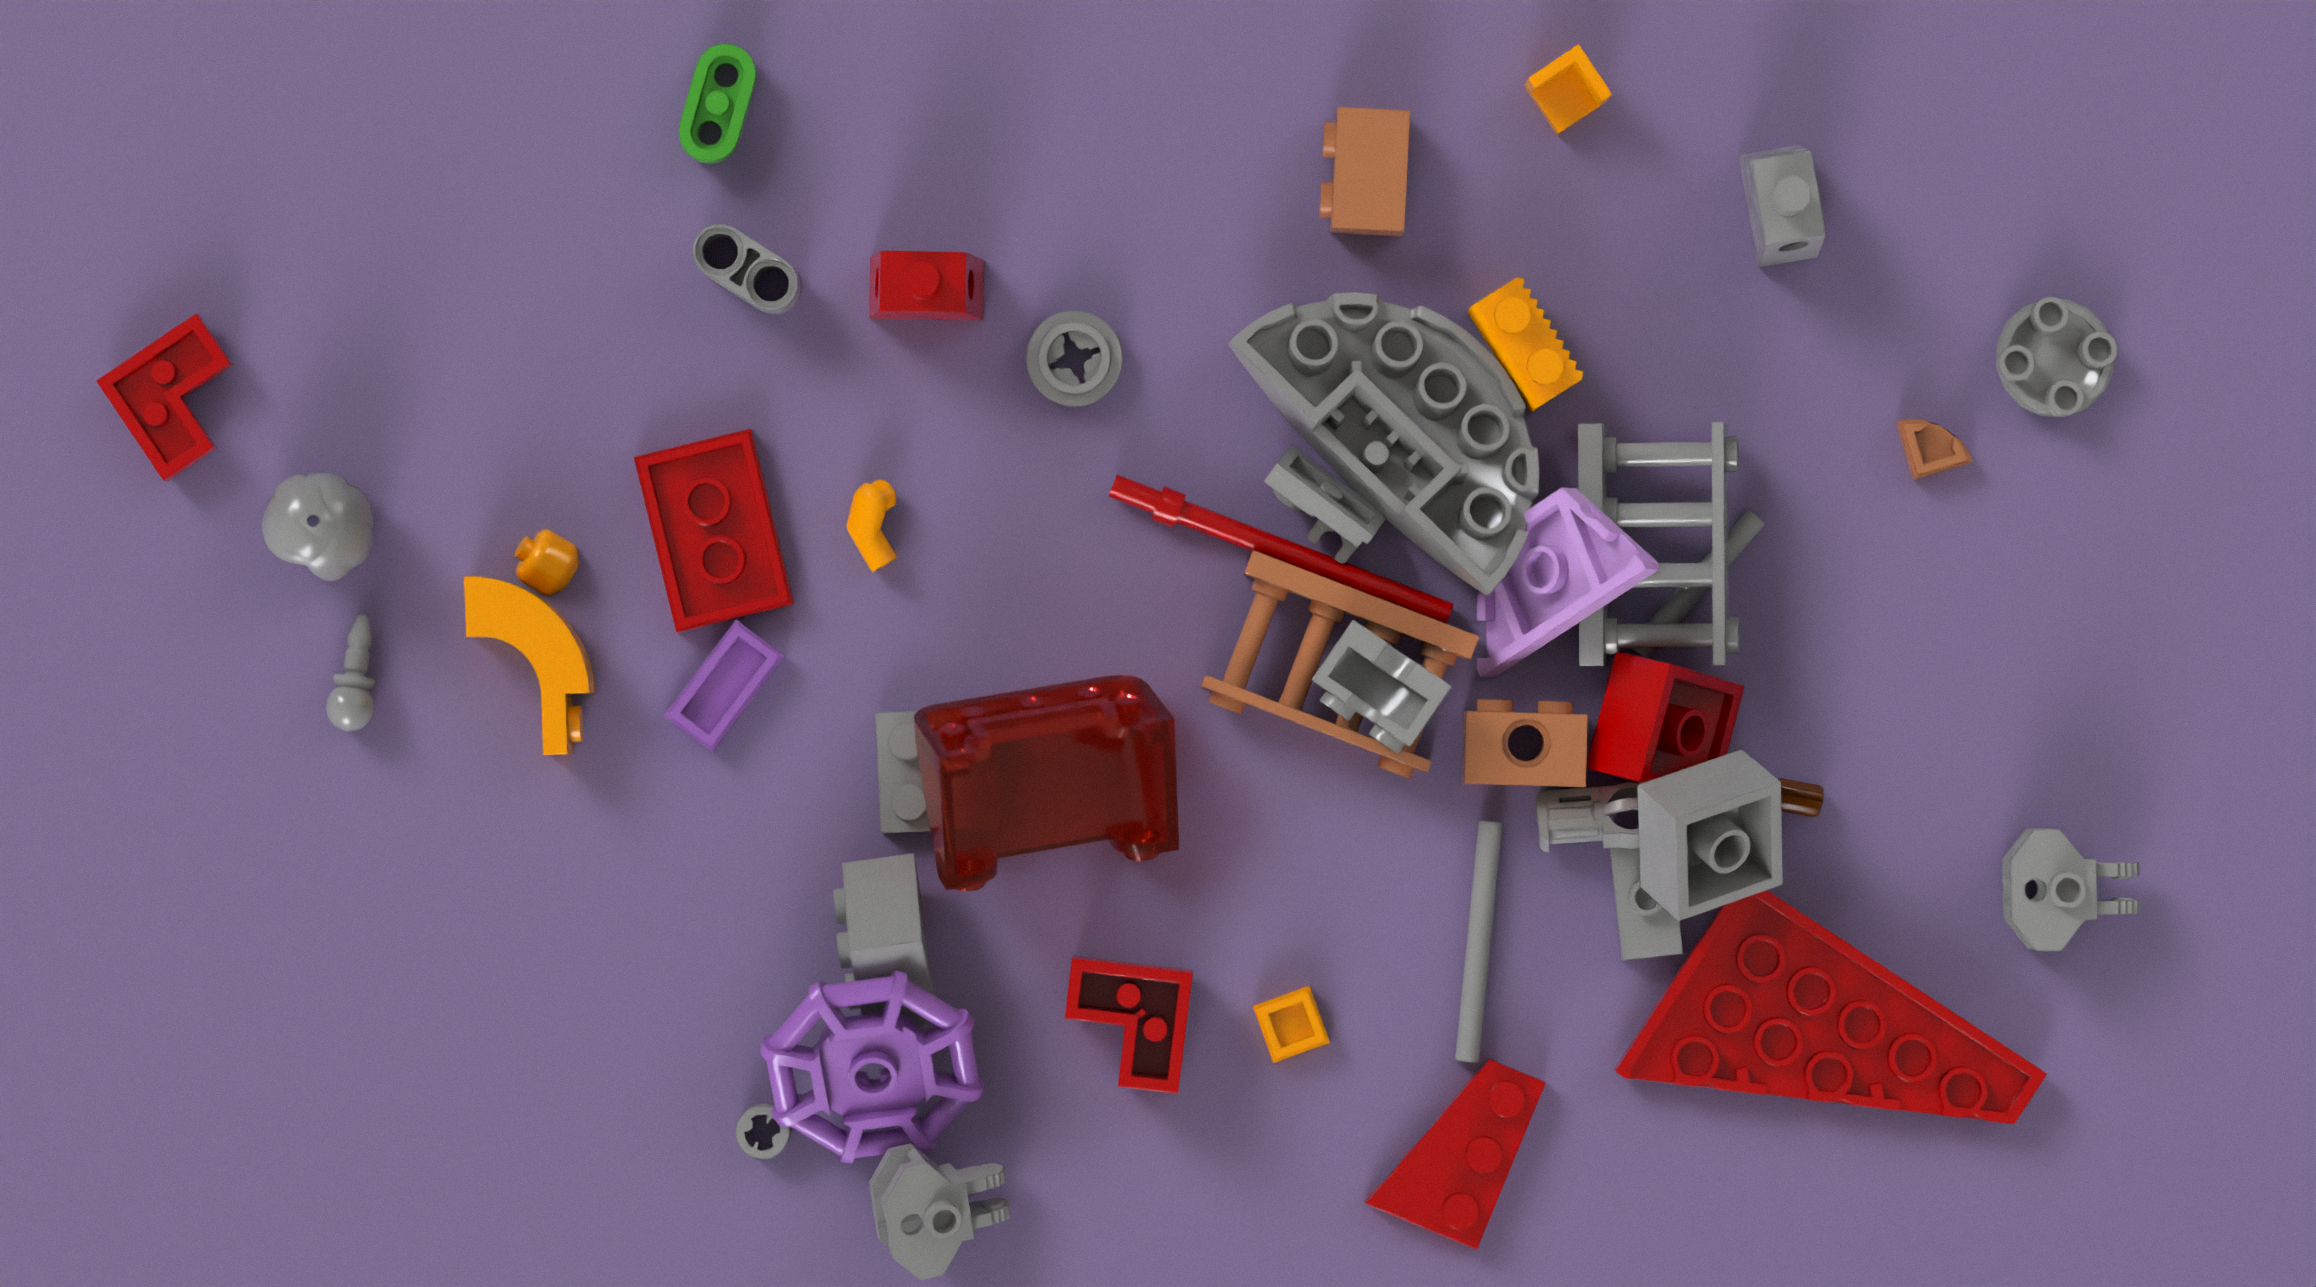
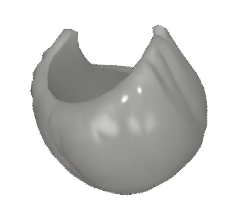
[262,472,375,581]

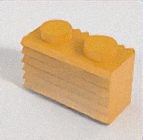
[1467,277,1583,412]

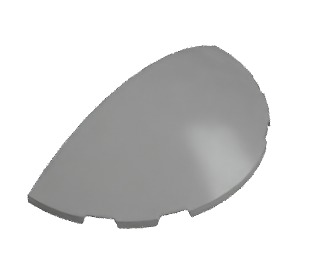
[1228,292,1539,596]

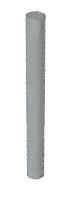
[1455,821,1503,1063]

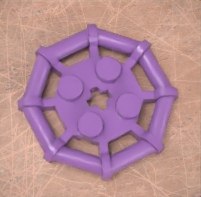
[760,970,985,1164]

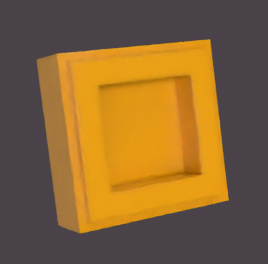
[1253,985,1330,1063]

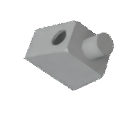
[1738,145,1825,268]

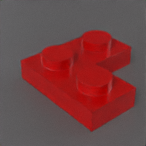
[96,313,234,482]

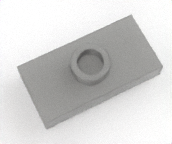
[1609,847,1683,961]

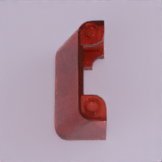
[914,675,1179,891]

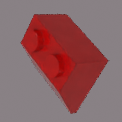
[1586,652,1745,783]

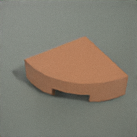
[1895,419,1973,480]

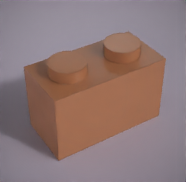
[1319,107,1410,237]

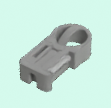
[1536,782,1641,852]

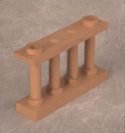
[1201,550,1479,779]

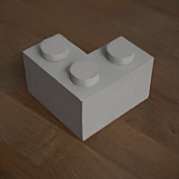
[833,853,935,1025]

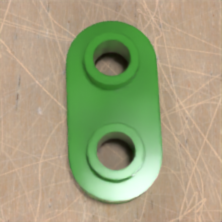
[679,44,757,164]

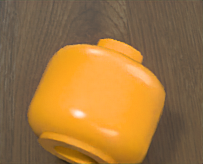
[514,529,579,596]

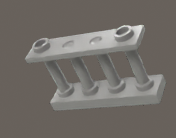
[1578,422,1740,667]

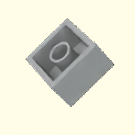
[1637,749,1783,921]

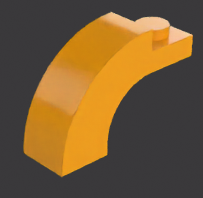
[464,576,595,755]

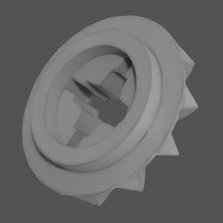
[1026,310,1122,407]

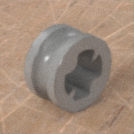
[735,1103,791,1160]

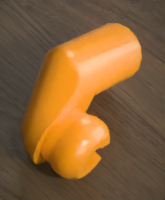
[846,479,898,573]

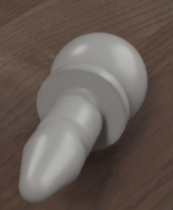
[326,614,375,731]

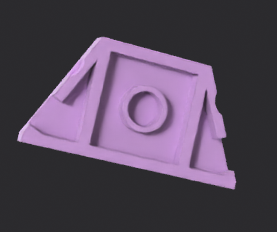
[1477,487,1660,677]

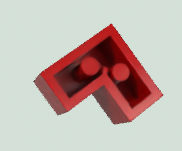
[1064,955,1193,1094]

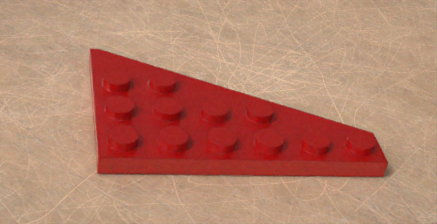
[1613,890,2047,1124]

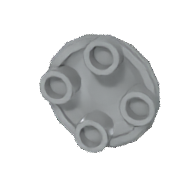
[1996,297,2117,417]

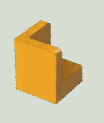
[1524,44,1612,135]

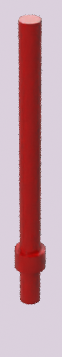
[1108,474,1454,624]

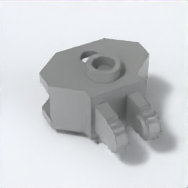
[2002,828,2141,951]
[869,1143,1011,1280]

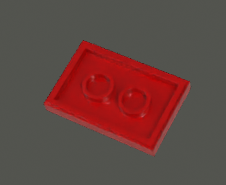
[634,429,794,633]

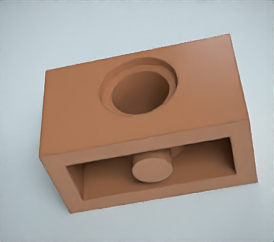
[1461,699,1588,787]

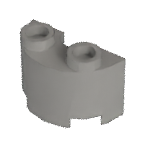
[1312,620,1452,754]

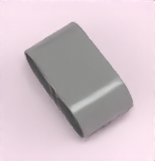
[693,224,801,314]

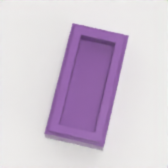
[664,619,785,752]

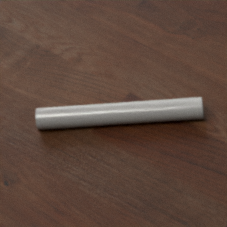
[1632,509,1765,658]

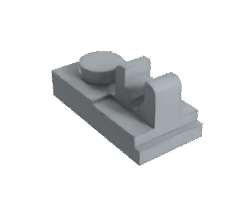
[1264,445,1386,563]

